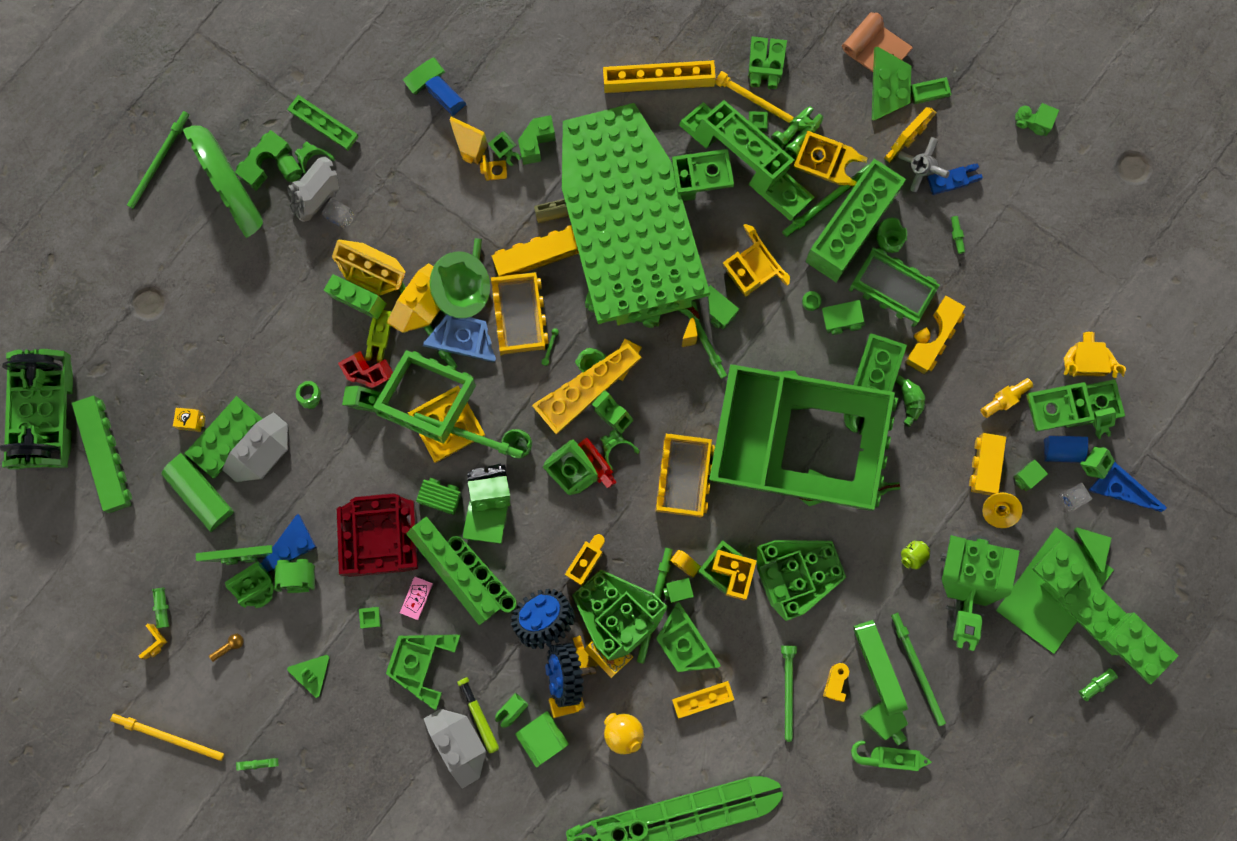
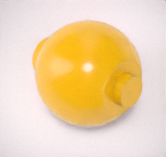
[604,713,644,755]

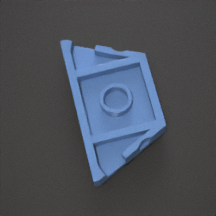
[423,315,496,363]

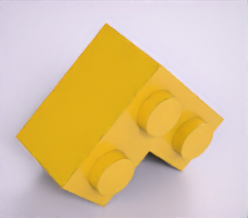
[712,550,757,601]

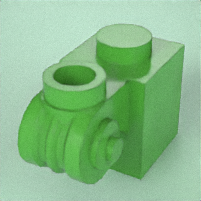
[1015,103,1059,136]

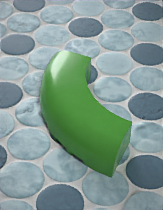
[183,125,263,238]

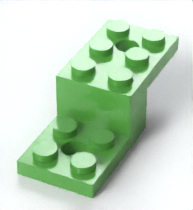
[672,149,734,201]
[1026,379,1125,432]

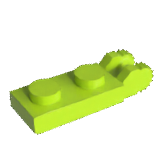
[365,310,392,363]

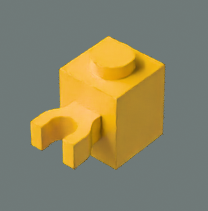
[573,636,598,668]

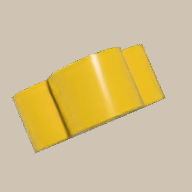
[670,550,701,578]

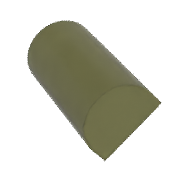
[534,199,569,223]

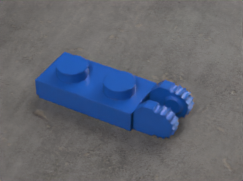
[927,163,983,195]

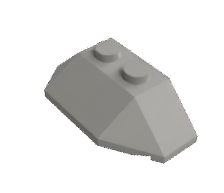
[222,412,288,482]
[424,709,486,789]

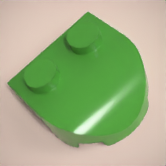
[225,561,274,608]

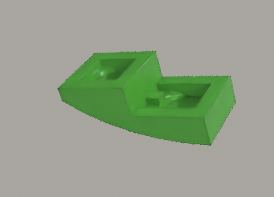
[403,57,445,95]

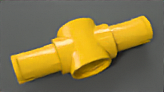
[980,378,1034,418]

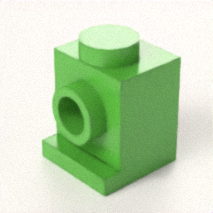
[1080,447,1115,479]

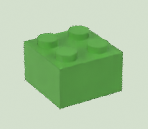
[697,540,744,597]

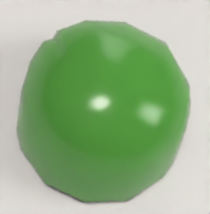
[501,429,532,458]

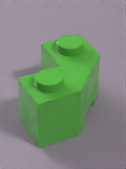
[518,115,556,165]

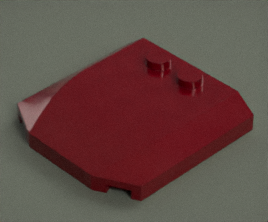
[336,493,418,577]

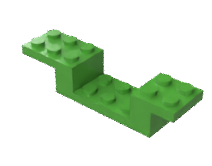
[679,100,814,221]
[1032,541,1178,684]

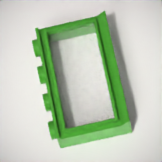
[849,247,940,327]

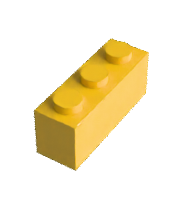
[969,433,1006,495]

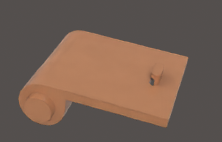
[842,12,913,72]

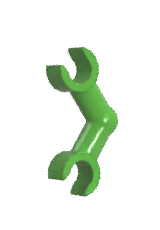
[236,758,279,770]

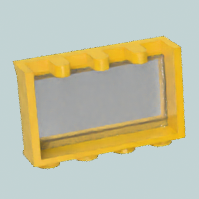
[491,272,549,356]
[655,433,715,518]

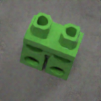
[748,37,787,89]

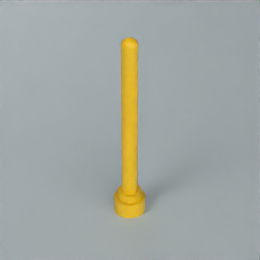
[715,71,794,123]

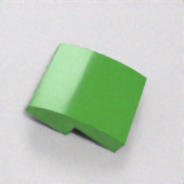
[463,502,508,544]

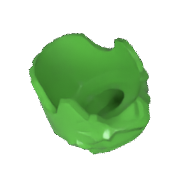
[877,217,907,253]
[575,348,607,372]

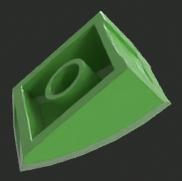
[543,439,598,495]

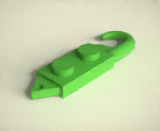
[851,741,932,771]

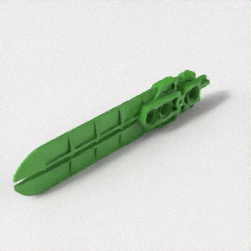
[566,776,783,841]

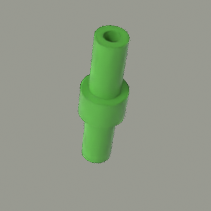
[951,216,965,254]

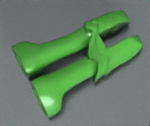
[771,106,823,159]

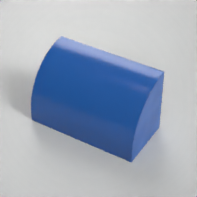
[425,76,466,116]
[1044,436,1088,463]

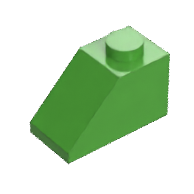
[707,285,739,330]
[342,386,388,412]

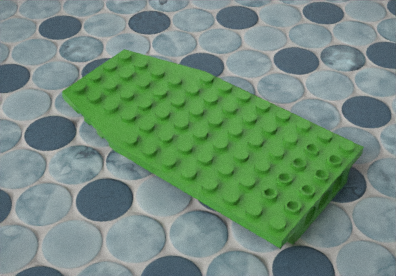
[562,103,710,326]

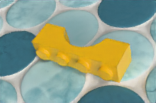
[905,296,965,374]

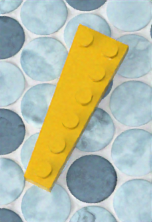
[532,343,642,434]

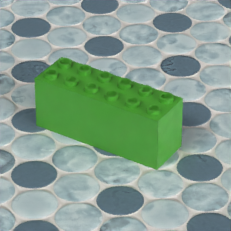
[805,159,906,283]

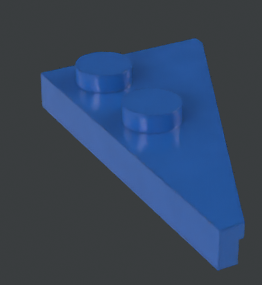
[1088,462,1167,512]

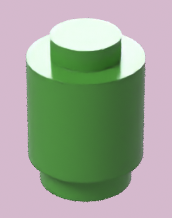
[277,154,303,182]

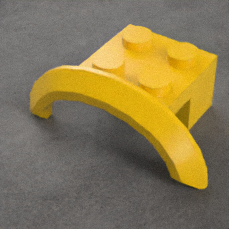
[723,224,790,297]

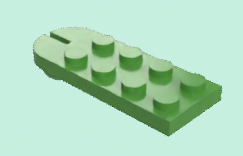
[843,333,907,435]

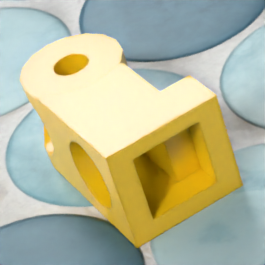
[823,663,849,702]

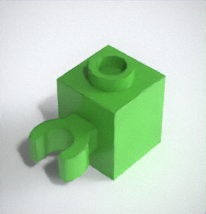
[488,131,521,166]

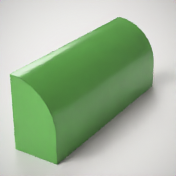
[161,453,234,532]

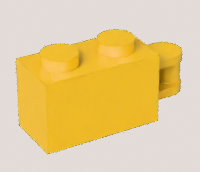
[565,534,605,586]

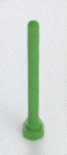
[781,646,797,742]

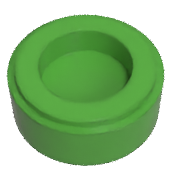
[802,291,821,311]

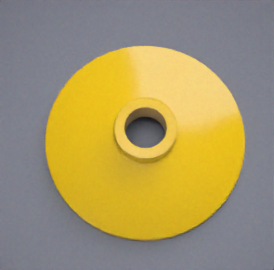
[982,493,1023,528]

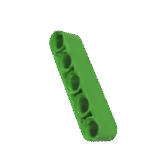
[448,536,518,613]
[853,620,908,716]

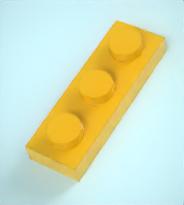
[672,681,735,719]

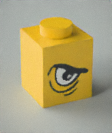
[173,408,205,432]

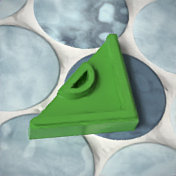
[1074,527,1112,573]

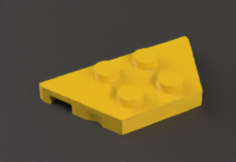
[884,107,937,163]

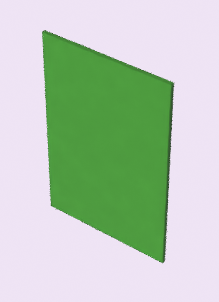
[996,527,1114,654]

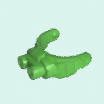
[294,142,335,175]
[600,429,640,470]

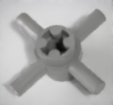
[898,137,950,192]

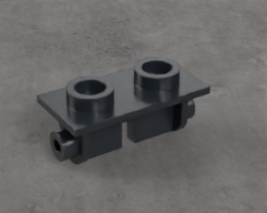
[467,463,508,481]

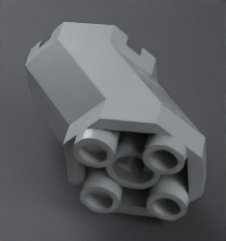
[287,157,339,222]

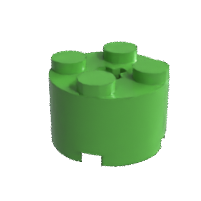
[275,559,315,593]

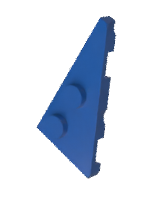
[261,514,316,573]

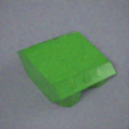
[515,711,569,768]

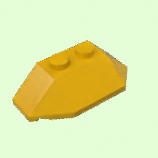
[332,240,406,296]
[387,263,440,333]

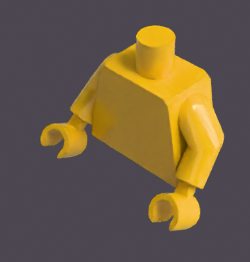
[1063,332,1126,378]

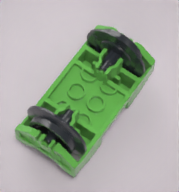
[0,349,73,470]

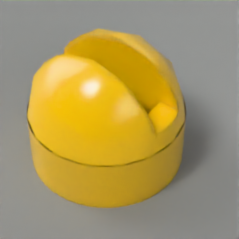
[914,327,931,344]

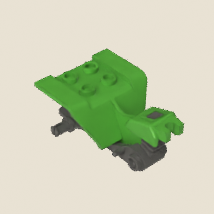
[940,535,1020,651]

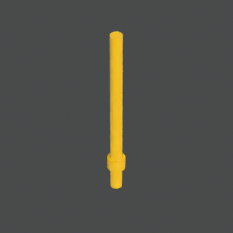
[110,714,224,761]

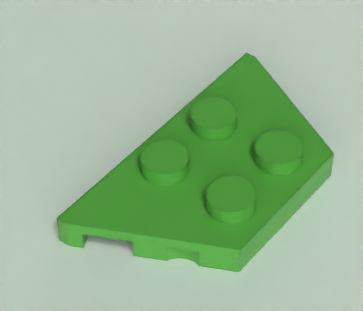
[872,47,912,120]
[196,545,273,565]
[656,602,721,672]

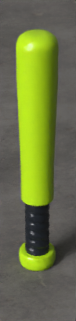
[457,677,499,753]

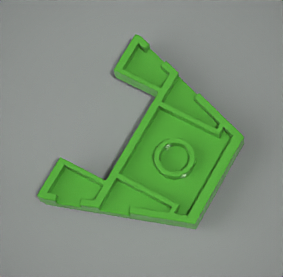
[386,634,461,710]

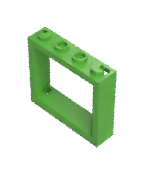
[373,350,476,444]

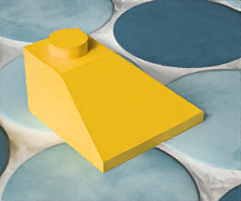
[449,117,488,164]

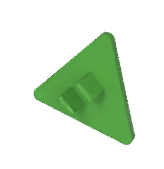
[287,655,329,698]

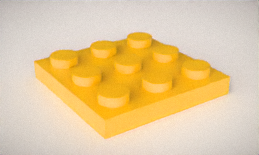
[408,386,486,463]

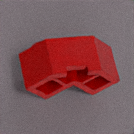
[338,351,393,388]

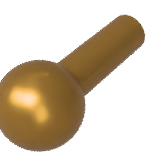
[209,634,244,662]

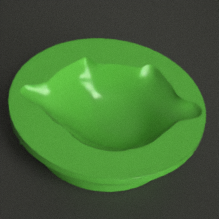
[429,251,490,318]

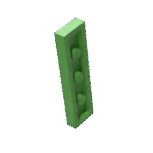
[287,95,359,151]

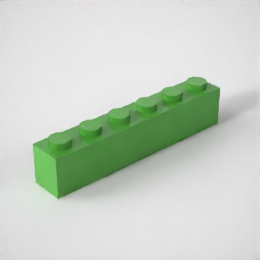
[72,396,132,513]
[406,516,500,625]

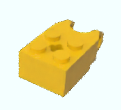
[794,131,868,186]

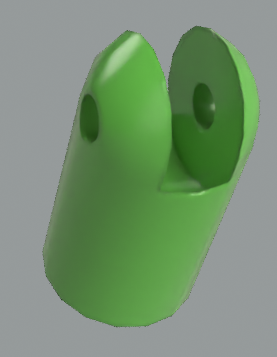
[495,693,529,728]

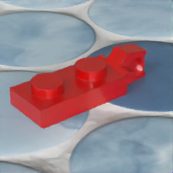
[578,438,617,488]

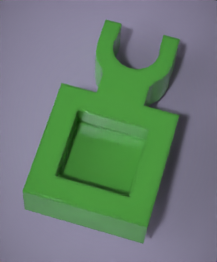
[1093,407,1116,439]

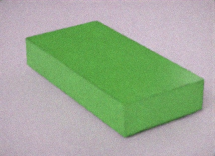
[911,77,951,104]

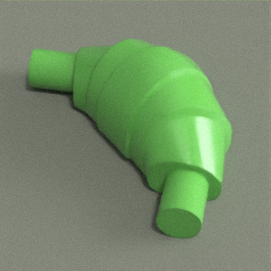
[895,375,925,427]

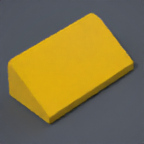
[682,318,698,347]

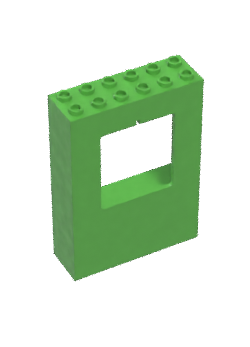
[709,364,898,511]

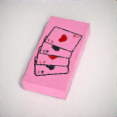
[400,577,433,620]

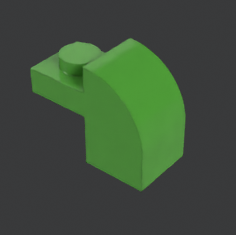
[592,390,633,434]

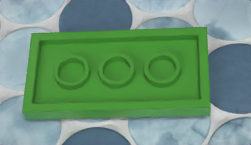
[185,396,263,479]

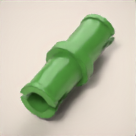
[152,588,169,628]
[1079,668,1118,701]

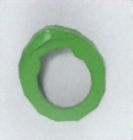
[296,381,321,409]

